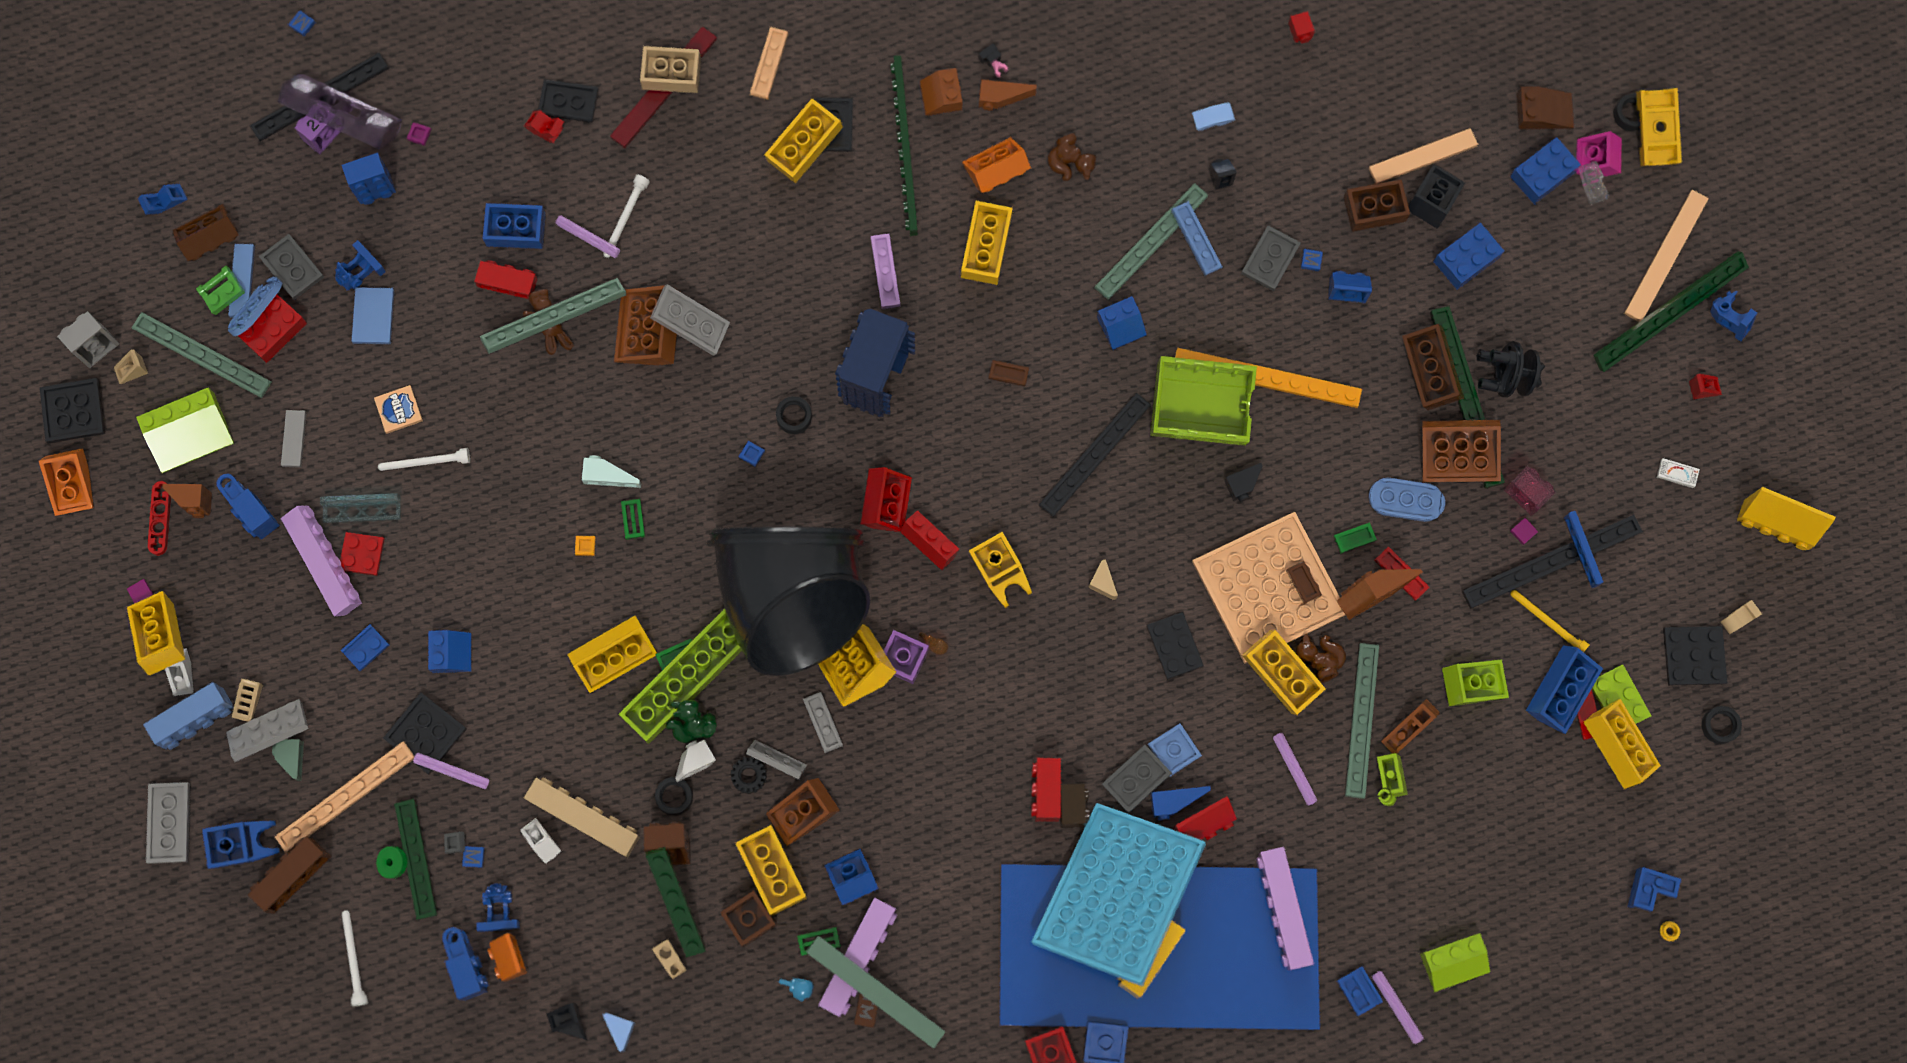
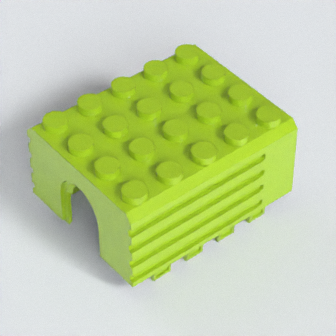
[1150,356,1257,446]

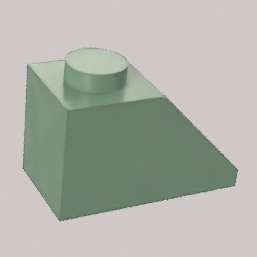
[272,739,304,781]

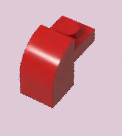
[524,110,564,143]

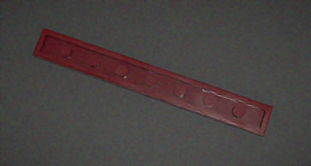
[610,27,717,148]

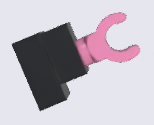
[978,43,1008,78]

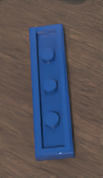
[1564,511,1603,588]

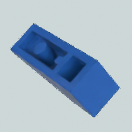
[1150,786,1211,821]

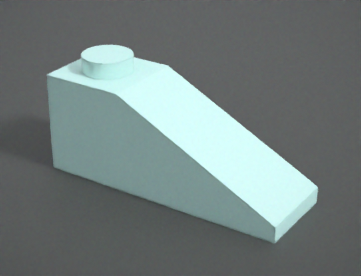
[582,455,641,488]

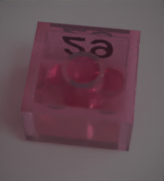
[1504,466,1556,516]

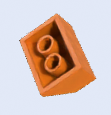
[962,137,1031,193]

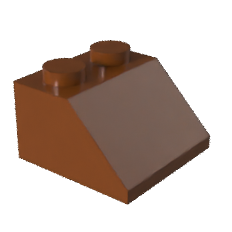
[920,68,962,116]
[162,484,212,518]

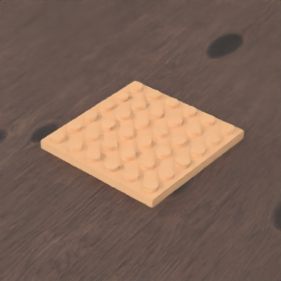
[1192,512,1345,664]

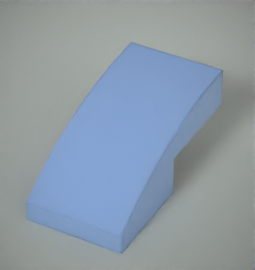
[1192,103,1235,131]

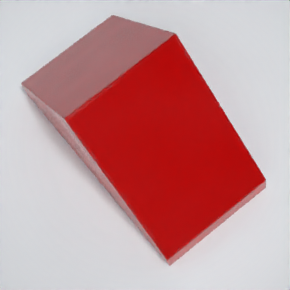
[1689,374,1722,400]

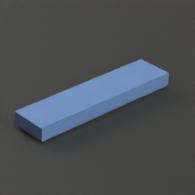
[1171,201,1222,276]
[228,244,255,317]

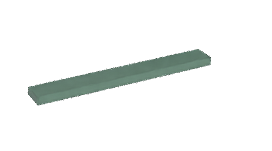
[1095,183,1208,300]
[480,278,626,354]
[132,312,272,398]
[1345,643,1379,799]
[806,936,945,1048]

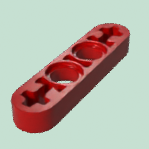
[148,481,171,556]

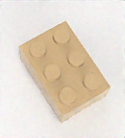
[640,46,701,93]

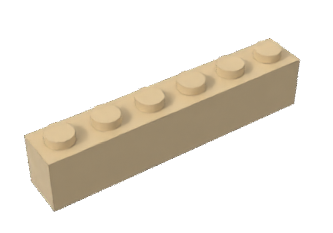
[524,777,640,858]

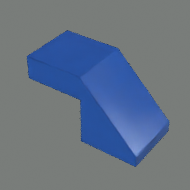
[138,184,187,215]

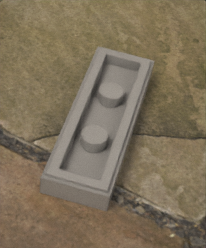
[281,410,307,468]
[803,692,843,753]
[746,740,807,779]

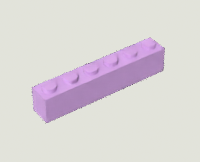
[281,506,362,616]
[1256,847,1314,971]
[818,898,897,1017]

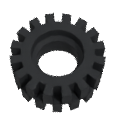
[731,757,767,794]

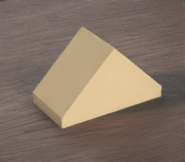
[114,350,148,384]
[1089,559,1118,600]

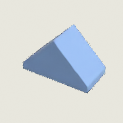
[603,1013,635,1052]

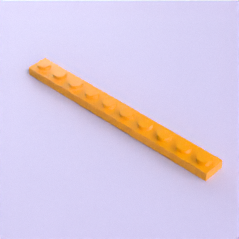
[1175,348,1362,408]

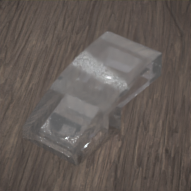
[1579,161,1609,205]

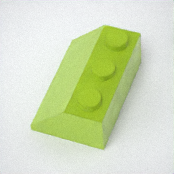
[1420,933,1490,992]

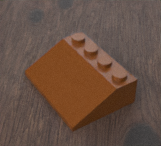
[614,285,680,365]
[1422,420,1501,482]
[1337,569,1423,620]

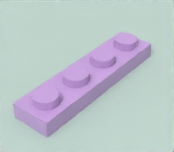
[871,234,900,309]

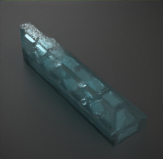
[320,493,401,523]

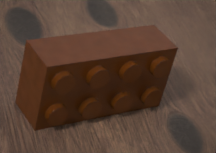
[1402,324,1464,410]
[248,837,332,914]

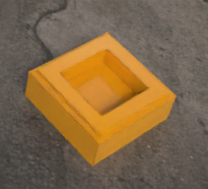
[575,536,596,556]

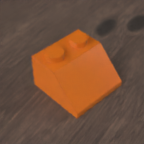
[488,933,527,982]

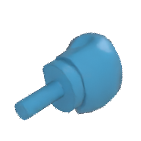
[779,978,813,1001]

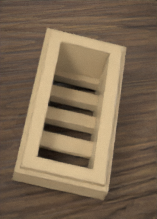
[232,678,263,722]

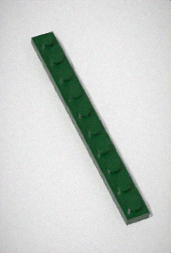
[890,55,918,236]
[1593,251,1749,372]
[1430,306,1505,489]

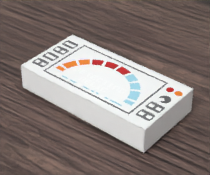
[1657,458,1700,488]

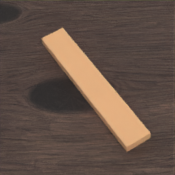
[1369,128,1478,184]

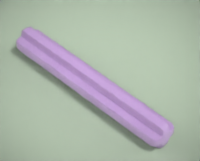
[555,216,620,258]
[1273,733,1317,805]
[413,753,489,789]
[1372,971,1423,1044]

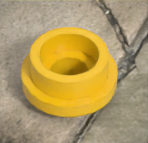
[1660,921,1680,941]

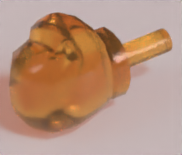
[919,632,948,655]

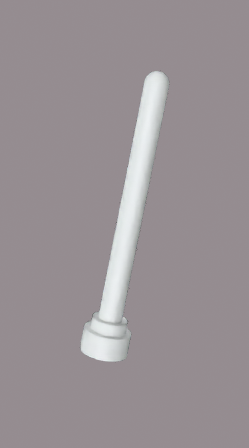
[603,175,650,258]
[378,448,470,471]
[342,910,368,1007]

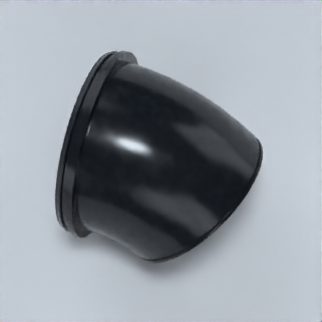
[707,527,870,676]

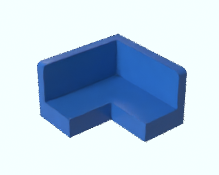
[1628,867,1681,912]

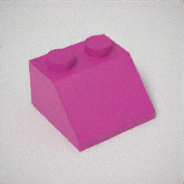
[1577,131,1622,176]

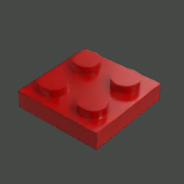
[340,532,385,576]

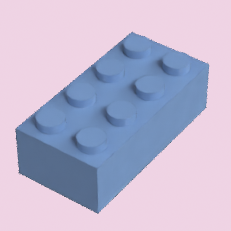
[143,682,234,750]

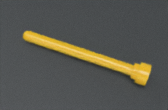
[1511,590,1590,652]

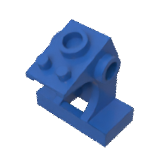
[335,240,386,291]
[1710,291,1758,342]
[477,884,520,932]

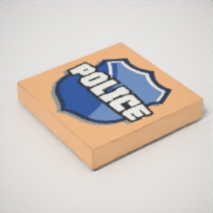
[374,385,423,434]

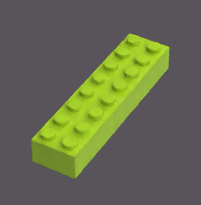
[619,609,742,744]

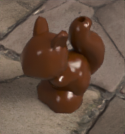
[1047,133,1097,181]
[1296,634,1346,684]

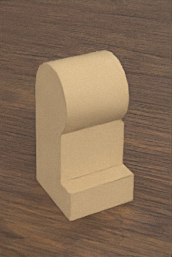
[1721,600,1762,635]
[652,939,687,979]

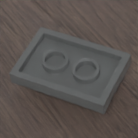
[1241,226,1301,291]
[259,234,324,300]
[1102,745,1172,814]

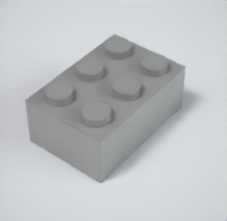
[57,311,119,368]

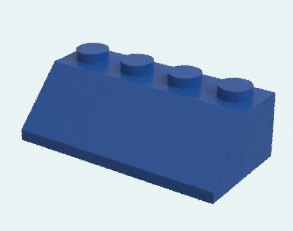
[1526,645,1603,734]

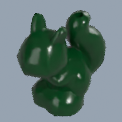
[666,699,717,743]

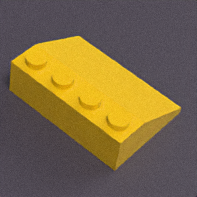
[1737,487,1836,550]
[818,624,896,707]

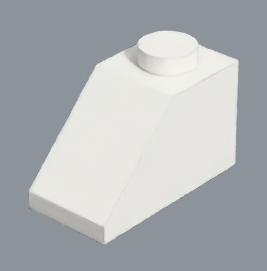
[165,648,193,696]
[675,740,715,782]
[520,818,561,864]

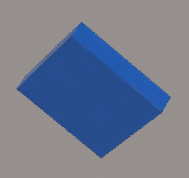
[1083,1021,1128,1063]

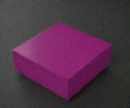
[407,122,431,146]
[1510,518,1538,545]
[127,579,153,603]

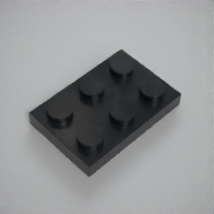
[1147,612,1204,680]

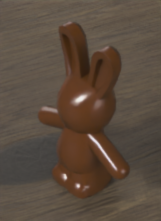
[523,289,573,355]

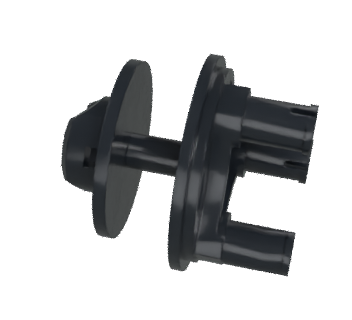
[1476,341,1545,398]

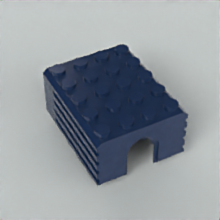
[835,309,915,418]

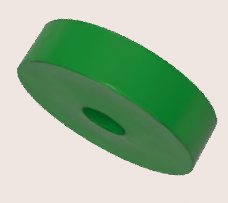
[376,846,407,878]

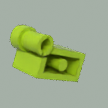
[1377,753,1408,806]

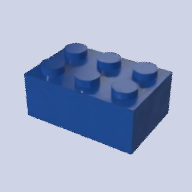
[1510,137,1581,204]
[342,153,396,205]
[483,203,546,249]
[1433,223,1504,290]

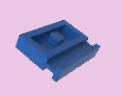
[341,624,389,671]
[1337,967,1383,1016]

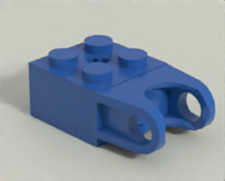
[217,474,280,540]
[202,821,280,869]
[442,927,489,1001]

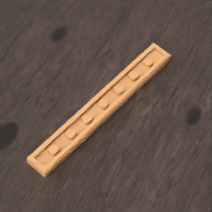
[1624,190,1709,322]
[275,742,415,853]

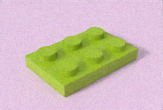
[1592,665,1651,724]

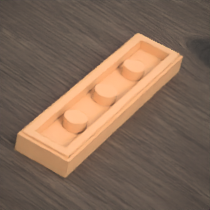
[750,27,788,100]

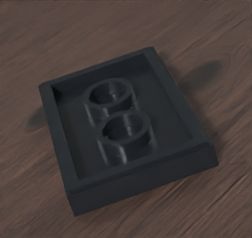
[538,79,599,123]
[816,97,853,152]

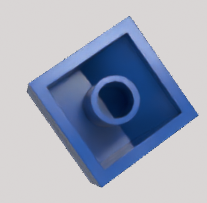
[1328,271,1372,303]
[1097,297,1147,350]
[428,630,471,673]
[824,849,879,905]

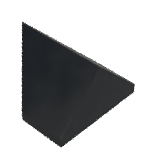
[547,1003,588,1041]

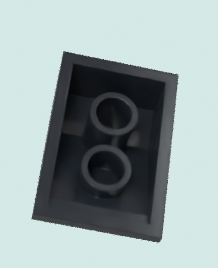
[1408,164,1465,229]

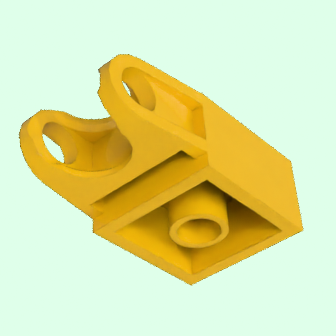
[969,532,1032,608]

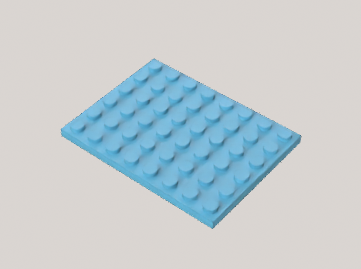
[1032,803,1206,986]

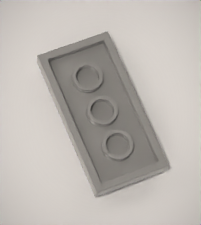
[650,284,730,356]
[226,699,308,762]
[146,782,190,864]

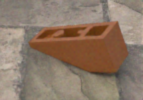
[979,80,1037,110]
[1381,699,1440,754]

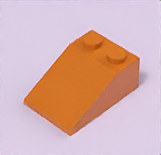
[39,448,94,516]

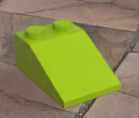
[1442,660,1509,706]

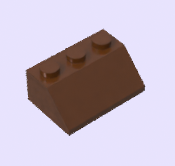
[172,204,239,261]

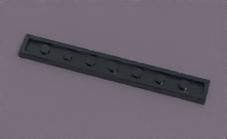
[250,53,389,142]
[1039,393,1151,517]

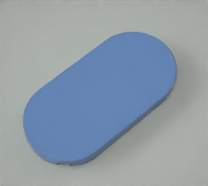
[228,277,282,336]
[1369,478,1445,522]

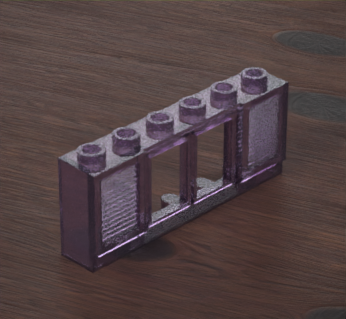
[278,74,402,149]

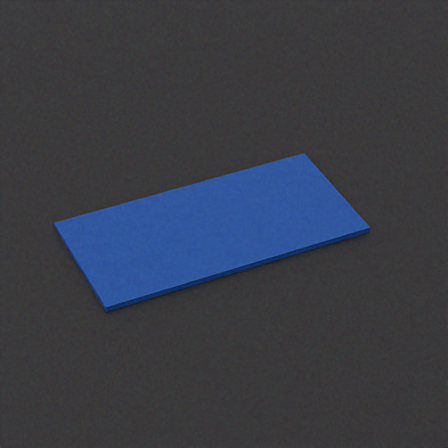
[1000,864,1320,1030]

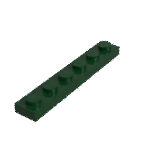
[394,799,438,920]
[646,847,706,958]

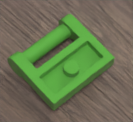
[196,266,245,315]

